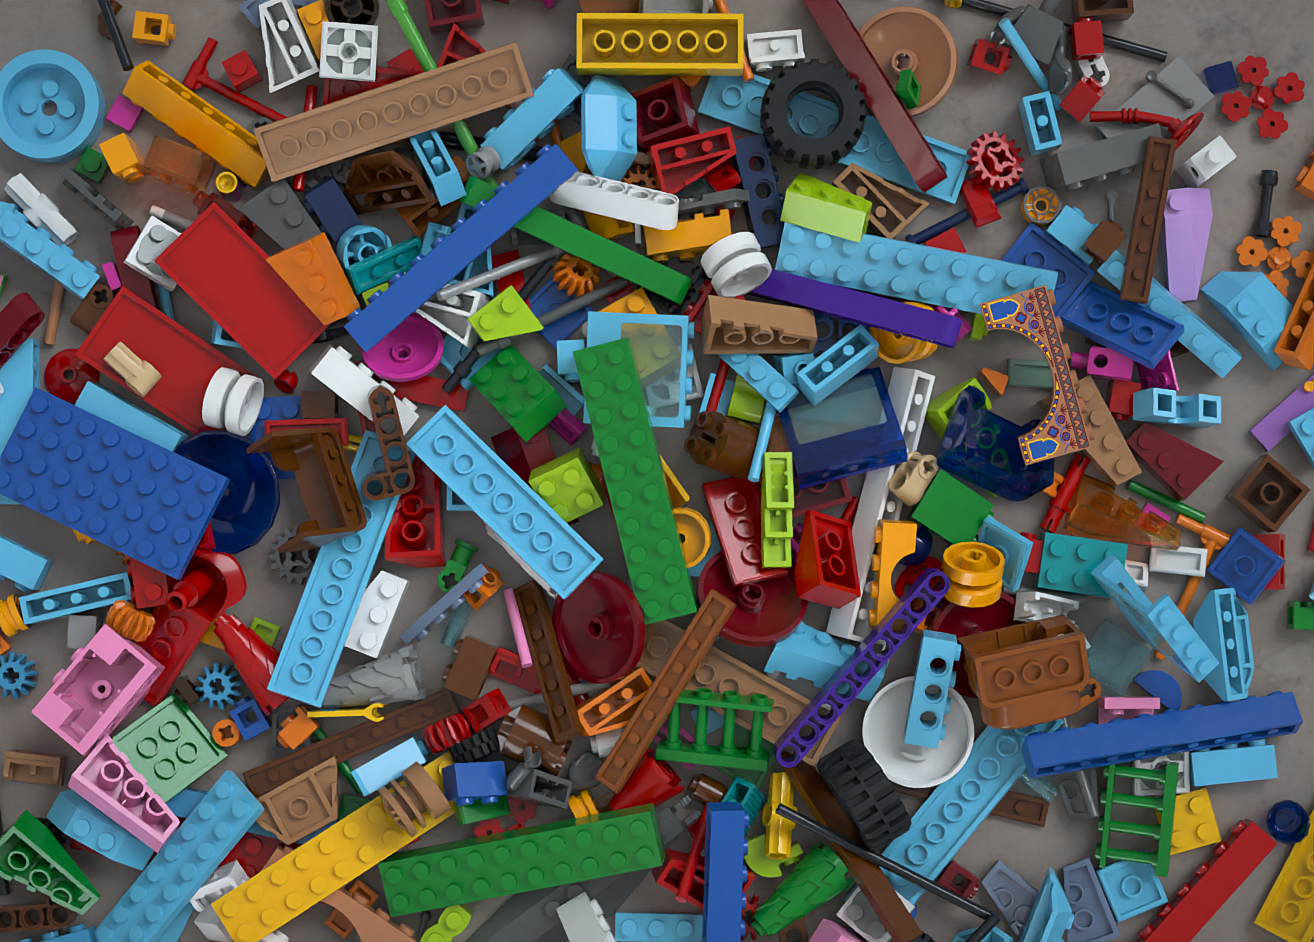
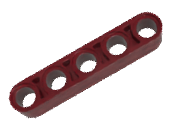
[110,225,161,311]
[0,292,45,369]

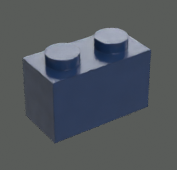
[303,175,363,242]

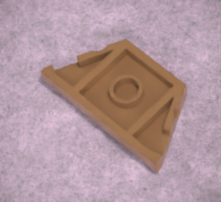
[256,756,339,845]

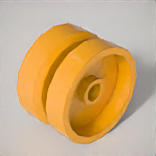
[870,301,938,364]
[673,507,712,568]
[940,542,1005,607]

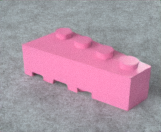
[68,734,180,853]

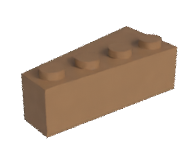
[700,295,818,354]
[1037,375,1142,487]

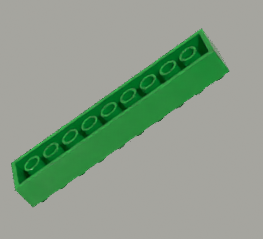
[573,337,699,625]
[378,803,665,917]

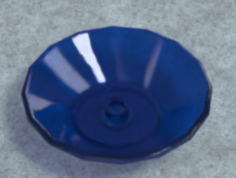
[174,430,281,555]

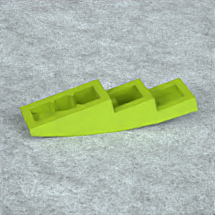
[761,452,794,568]

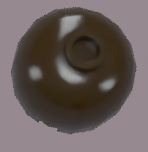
[324,0,380,26]

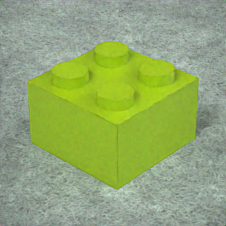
[528,447,606,523]

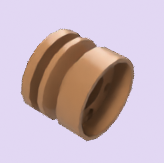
[377,761,451,837]

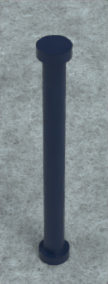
[905,178,1029,244]

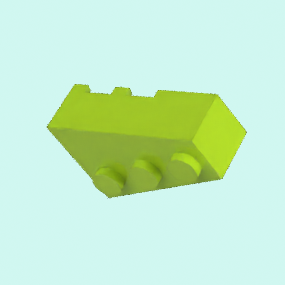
[780,172,873,243]

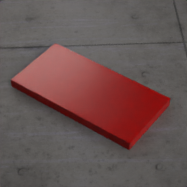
[154,202,331,379]
[75,286,259,448]

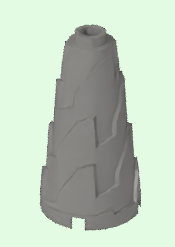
[322,645,426,709]

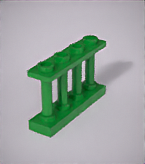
[656,688,774,771]
[1095,761,1179,877]

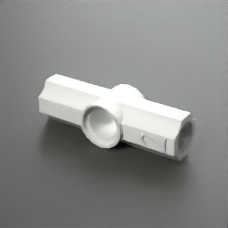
[4,173,79,246]

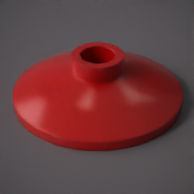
[44,349,100,403]

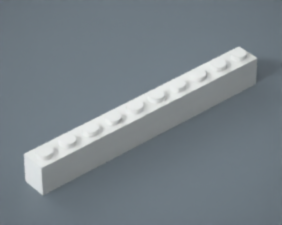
[826,367,935,642]

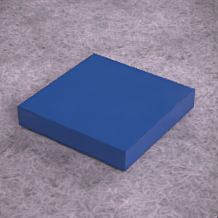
[529,275,594,350]
[1206,527,1286,605]

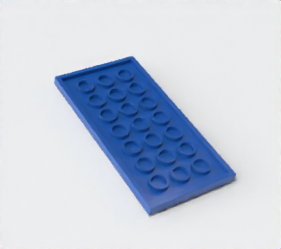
[0,387,231,580]

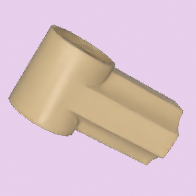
[104,341,162,397]

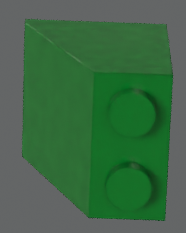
[906,469,994,546]

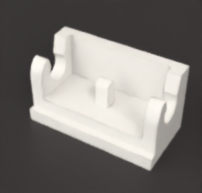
[1014,592,1079,624]
[190,860,250,912]

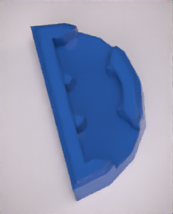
[1132,670,1182,711]

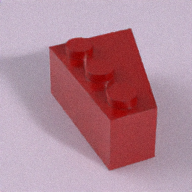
[646,126,737,195]
[651,849,756,910]

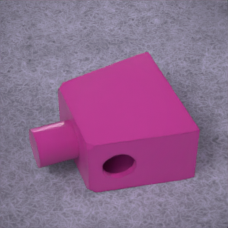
[1071,346,1134,382]

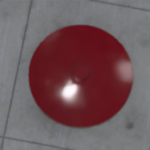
[696,551,808,647]
[552,571,645,684]
[928,592,1024,698]

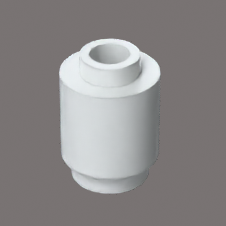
[590,728,625,758]

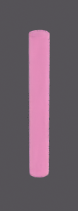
[503,588,533,668]

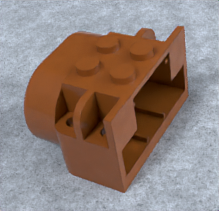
[957,614,1090,729]

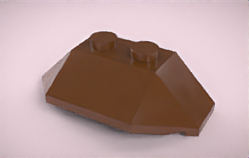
[343,150,435,215]

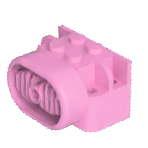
[31,624,165,755]

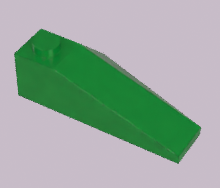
[0,810,101,915]

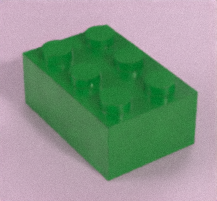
[469,345,567,442]

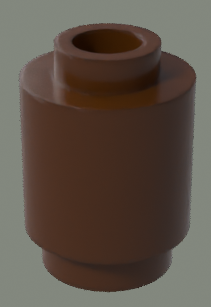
[687,773,728,805]

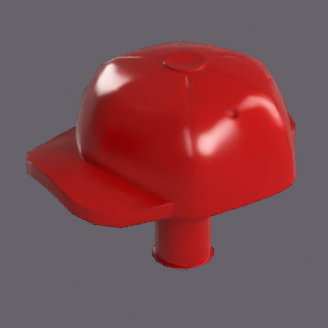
[166,547,247,619]

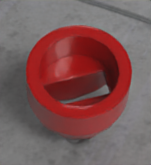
[274,369,298,393]

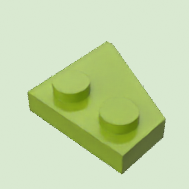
[466,285,544,341]

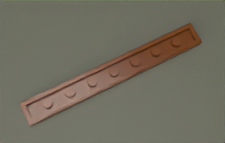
[594,589,737,794]

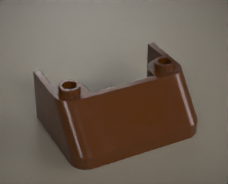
[246,427,367,553]

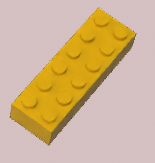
[576,13,744,76]

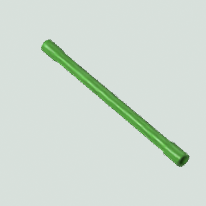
[385,0,498,187]

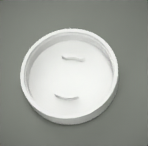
[862,676,974,788]

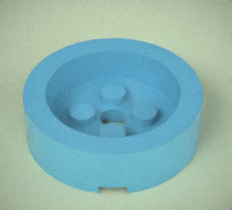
[0,49,106,164]

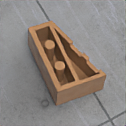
[831,163,930,239]

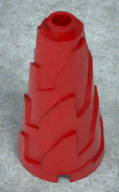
[213,613,289,716]

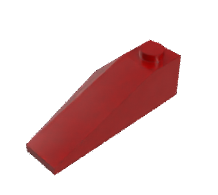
[385,455,445,568]

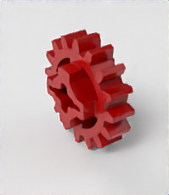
[966,131,1025,192]

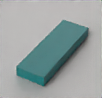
[345,235,422,295]

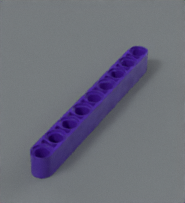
[747,269,963,348]
[773,568,950,768]

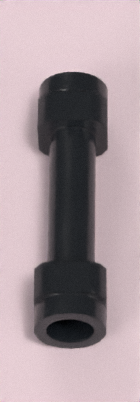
[1253,170,1278,238]

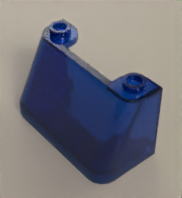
[936,385,1055,502]

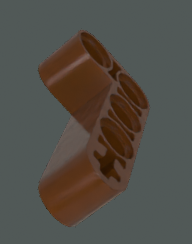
[361,385,415,500]
[0,894,78,933]

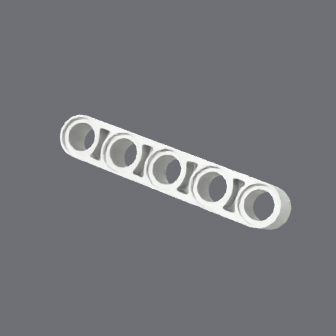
[550,172,679,230]

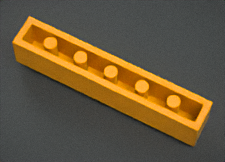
[122,60,269,187]

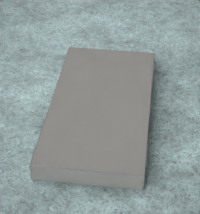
[1096,56,1215,167]

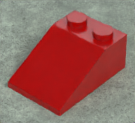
[794,510,861,609]

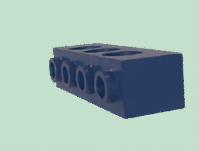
[731,133,785,248]

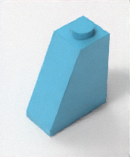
[351,736,430,797]

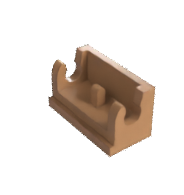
[3,749,67,786]

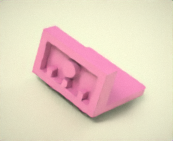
[1098,696,1160,724]

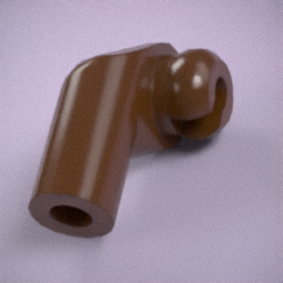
[97,0,122,40]

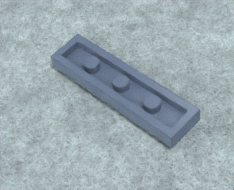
[400,564,488,644]

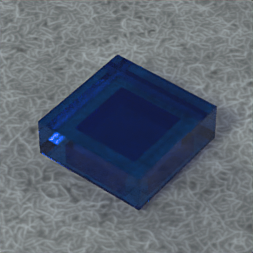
[1203,61,1239,95]

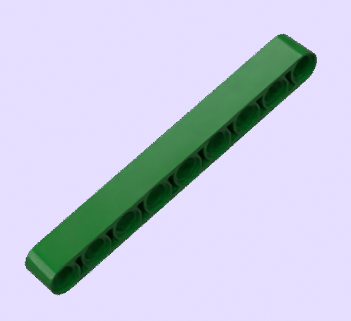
[458,175,693,305]

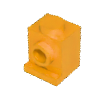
[132,11,176,47]

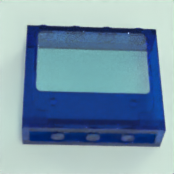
[776,367,908,489]

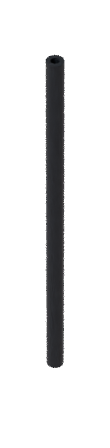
[962,0,1167,62]
[775,803,999,920]

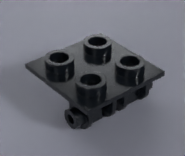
[637,257,712,316]

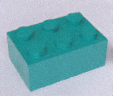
[1033,532,1128,599]

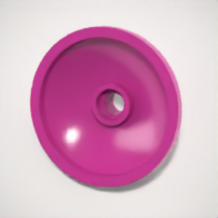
[361,313,444,382]

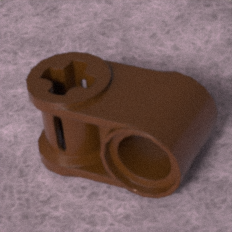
[70,284,117,335]

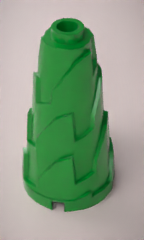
[751,841,855,937]

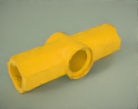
[762,772,798,860]

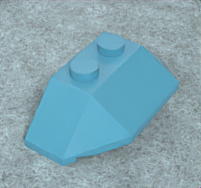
[581,74,637,182]
[1200,271,1293,371]
[1193,588,1255,701]
[46,789,154,871]
[1019,867,1074,942]

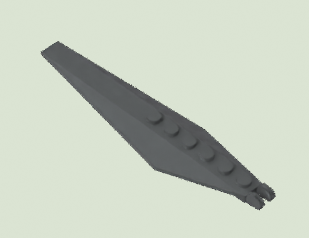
[466,795,701,942]

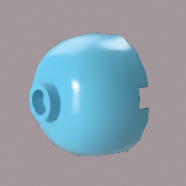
[336,225,392,273]

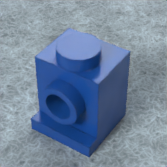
[230,696,272,741]

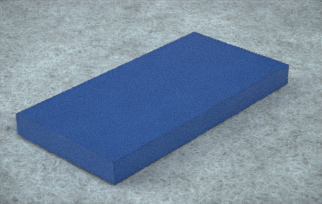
[1060,281,1184,370]

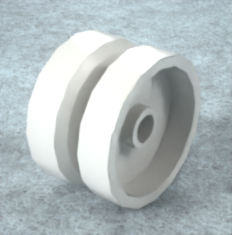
[700,232,772,298]
[202,367,264,436]

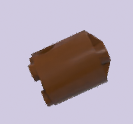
[684,411,760,479]
[497,704,575,777]

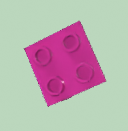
[1135,350,1179,391]

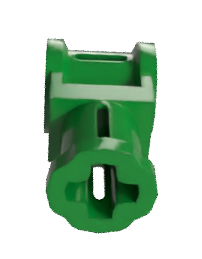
[437,539,478,593]

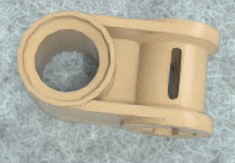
[888,451,938,506]

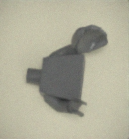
[986,0,1072,95]
[506,746,604,809]

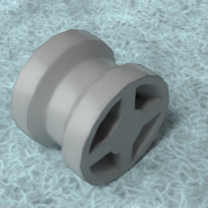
[466,146,501,179]

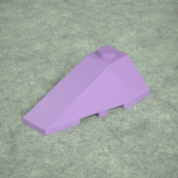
[1160,188,1213,302]

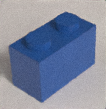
[442,761,508,806]

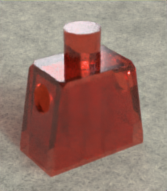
[192,191,259,238]

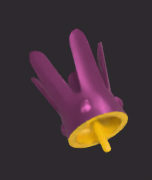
[216,172,247,201]

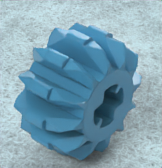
[0,652,39,699]
[195,663,243,710]

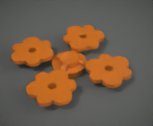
[1236,216,1314,298]

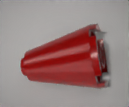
[608,748,685,811]

